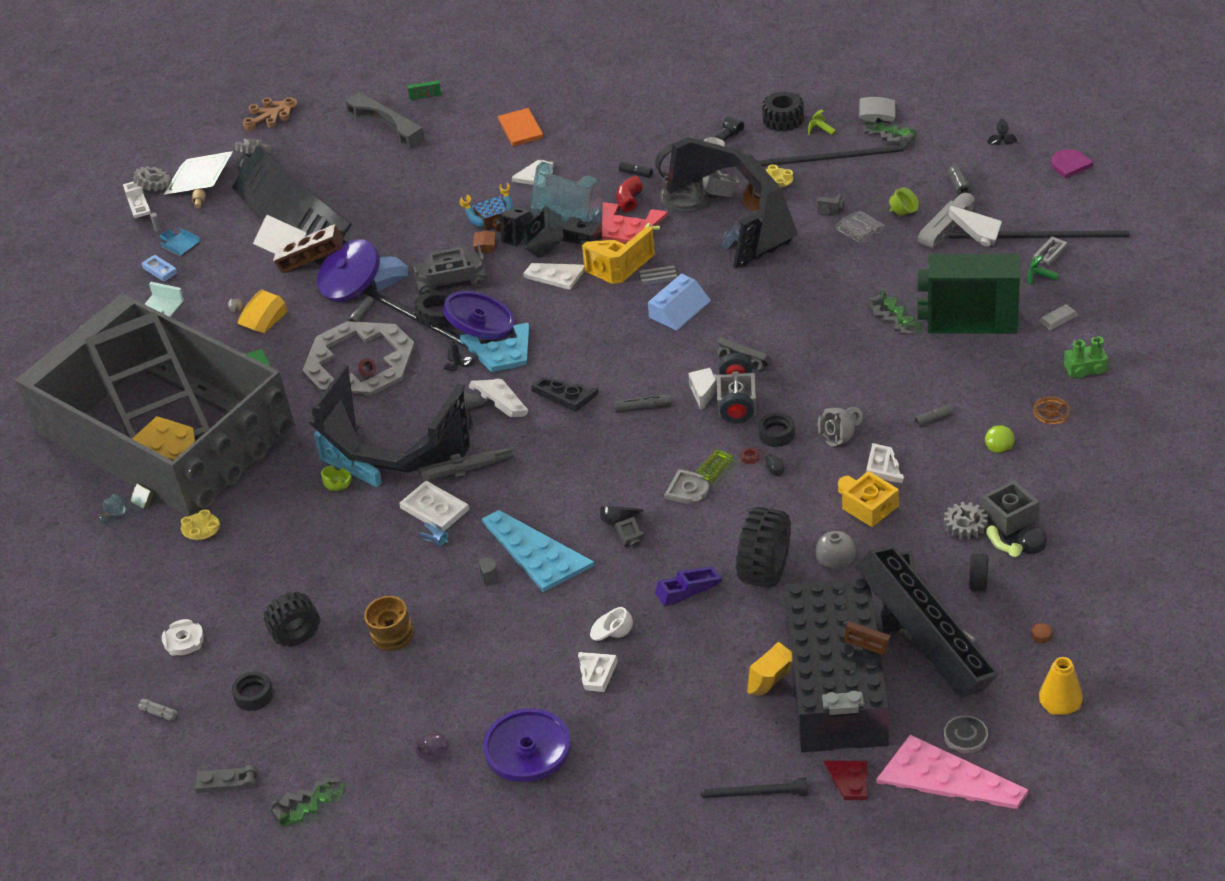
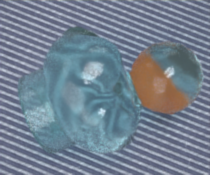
[98,494,126,525]

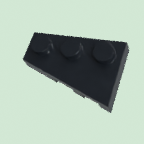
[531,377,599,411]

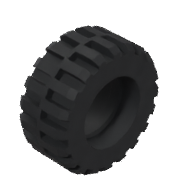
[736,507,791,588]

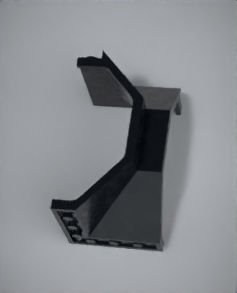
[666,137,798,268]
[308,365,470,473]

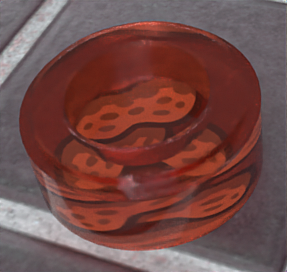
[740,447,760,464]

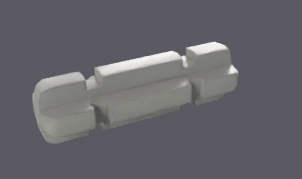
[138,699,177,721]

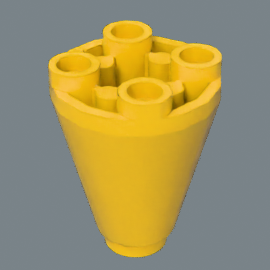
[1039,657,1083,715]

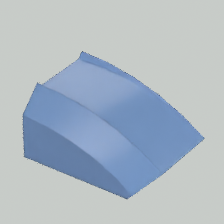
[370,256,408,292]

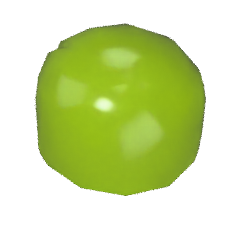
[985,425,1015,453]
[321,465,352,491]

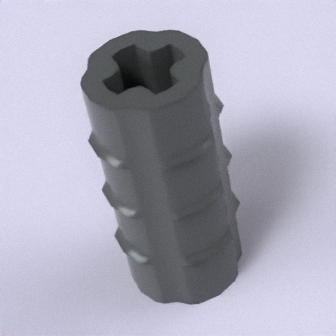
[947,165,972,196]

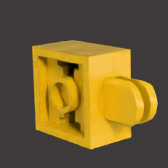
[838,471,899,528]

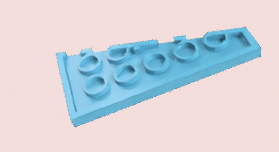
[482,510,595,592]

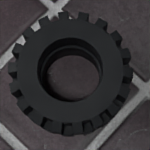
[762,91,804,132]
[263,592,321,647]

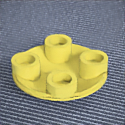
[766,165,793,188]
[181,509,220,540]

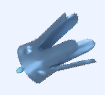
[419,521,448,546]

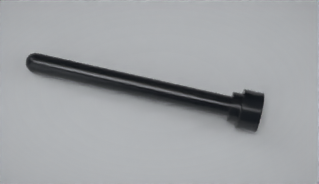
[700,778,808,798]

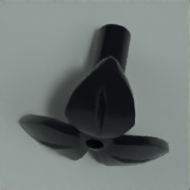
[987,118,1017,145]
[444,340,474,371]

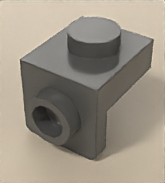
[817,193,844,216]
[615,517,644,547]

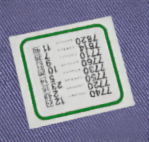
[164,151,233,194]

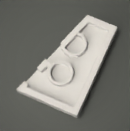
[523,263,585,290]
[469,379,528,417]

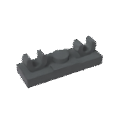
[717,337,773,372]

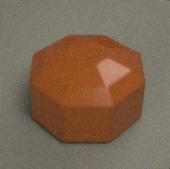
[1031,623,1053,643]

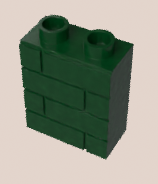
[917,254,1020,334]

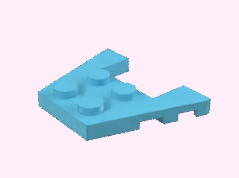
[460,323,529,373]

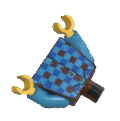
[460,183,513,232]

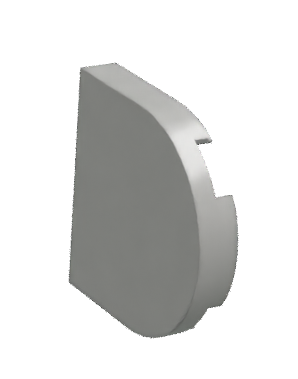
[664,469,709,504]

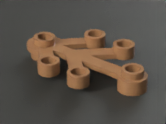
[243,97,298,131]

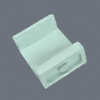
[145,282,184,317]

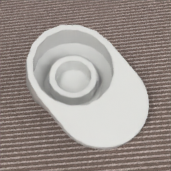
[590,607,633,641]

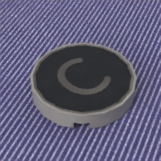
[944,716,988,754]

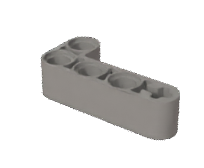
[702,171,739,197]

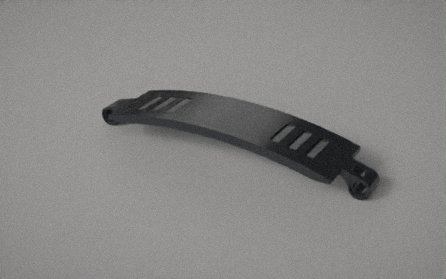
[232,145,352,266]

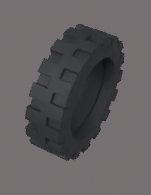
[415,291,452,328]

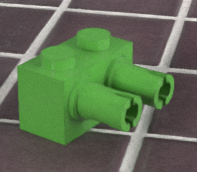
[1064,336,1108,378]

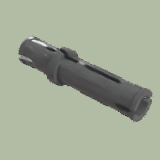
[614,393,671,413]

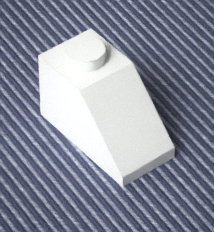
[689,368,717,409]

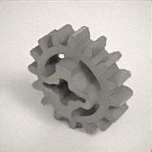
[235,139,271,156]
[133,166,170,191]
[944,502,988,540]

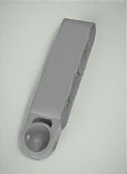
[918,193,975,249]

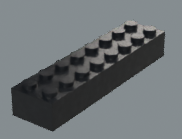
[855,545,999,698]

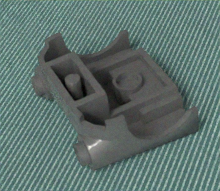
[411,243,488,295]

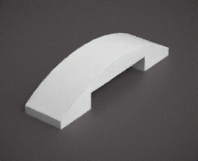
[123,182,151,219]

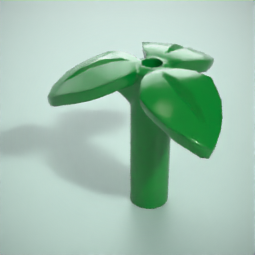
[1027,255,1058,285]

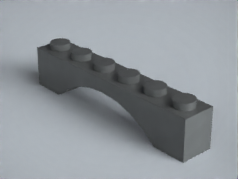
[345,92,424,148]

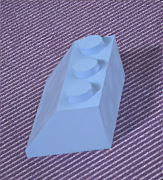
[648,273,711,331]

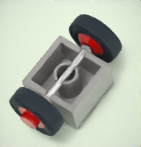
[717,353,757,424]

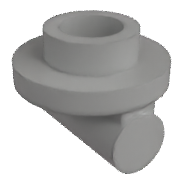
[846,407,863,426]

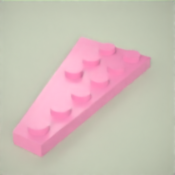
[876,735,1028,809]

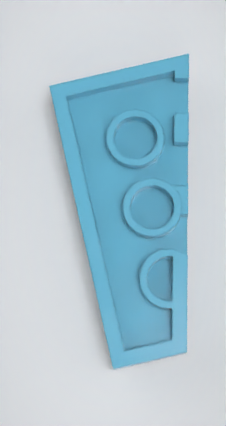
[314,431,382,487]

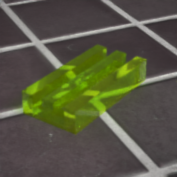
[695,449,733,483]

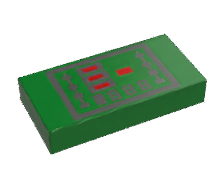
[407,80,441,100]

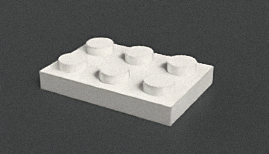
[399,481,469,531]

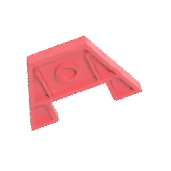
[602,202,668,243]

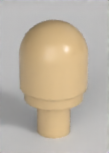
[192,188,206,209]

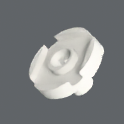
[162,619,204,656]

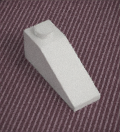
[948,205,1002,246]

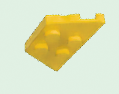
[132,416,195,461]

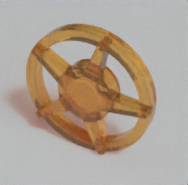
[1033,396,1070,424]

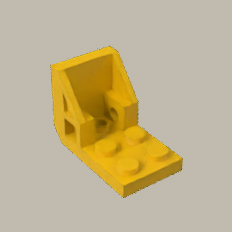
[582,226,655,284]

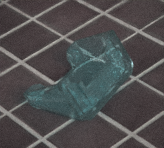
[530,161,603,223]

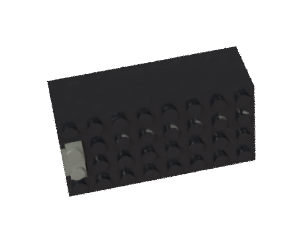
[784,578,889,753]

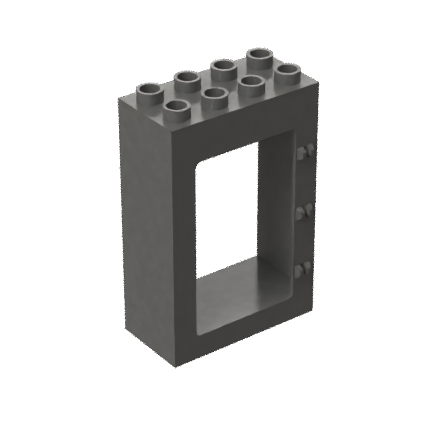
[15,293,295,517]

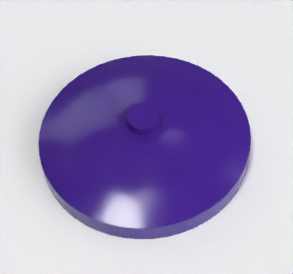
[317,239,380,302]
[443,291,514,339]
[483,708,571,782]

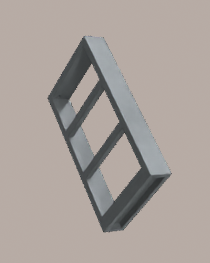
[85,311,210,440]

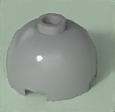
[817,408,855,447]
[815,531,856,570]

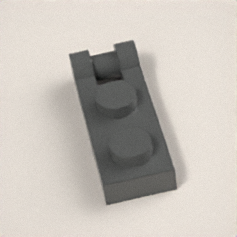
[195,765,257,793]

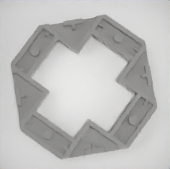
[302,321,415,396]

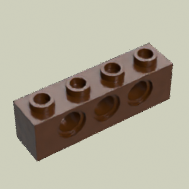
[273,224,344,273]

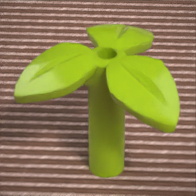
[808,109,836,135]

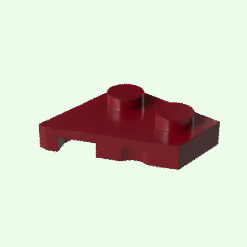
[824,760,867,800]

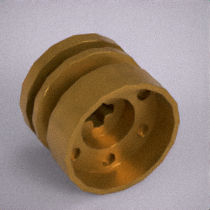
[364,596,414,651]

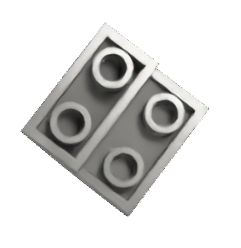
[859,97,895,123]

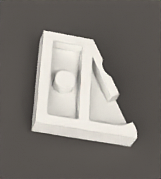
[512,160,554,186]
[866,443,904,483]
[578,652,618,692]

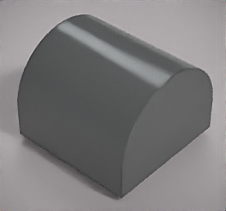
[478,558,498,586]

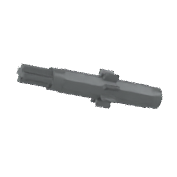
[418,448,514,481]

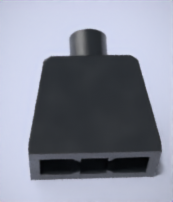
[500,207,533,247]

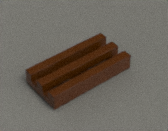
[843,621,890,655]

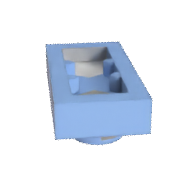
[142,255,177,282]

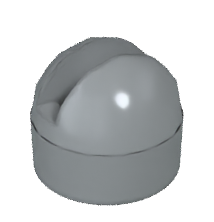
[227,299,243,313]

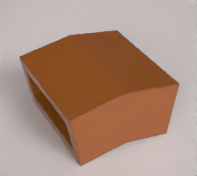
[473,231,495,253]

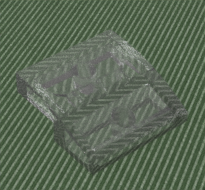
[834,211,886,243]

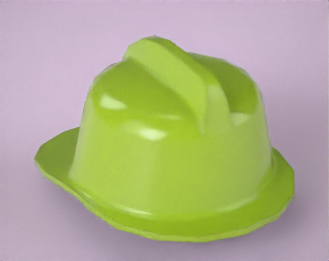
[889,187,919,216]

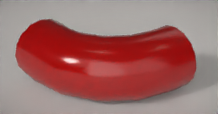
[616,176,643,213]

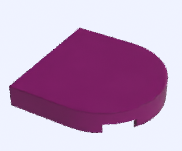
[1051,149,1093,178]

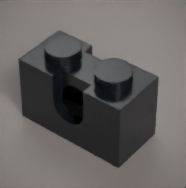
[562,216,602,245]

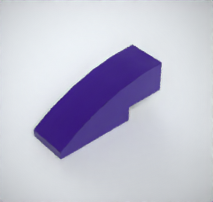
[655,566,722,606]

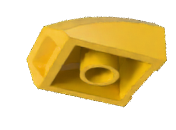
[237,289,287,333]
[747,642,792,696]

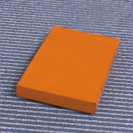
[498,108,543,146]

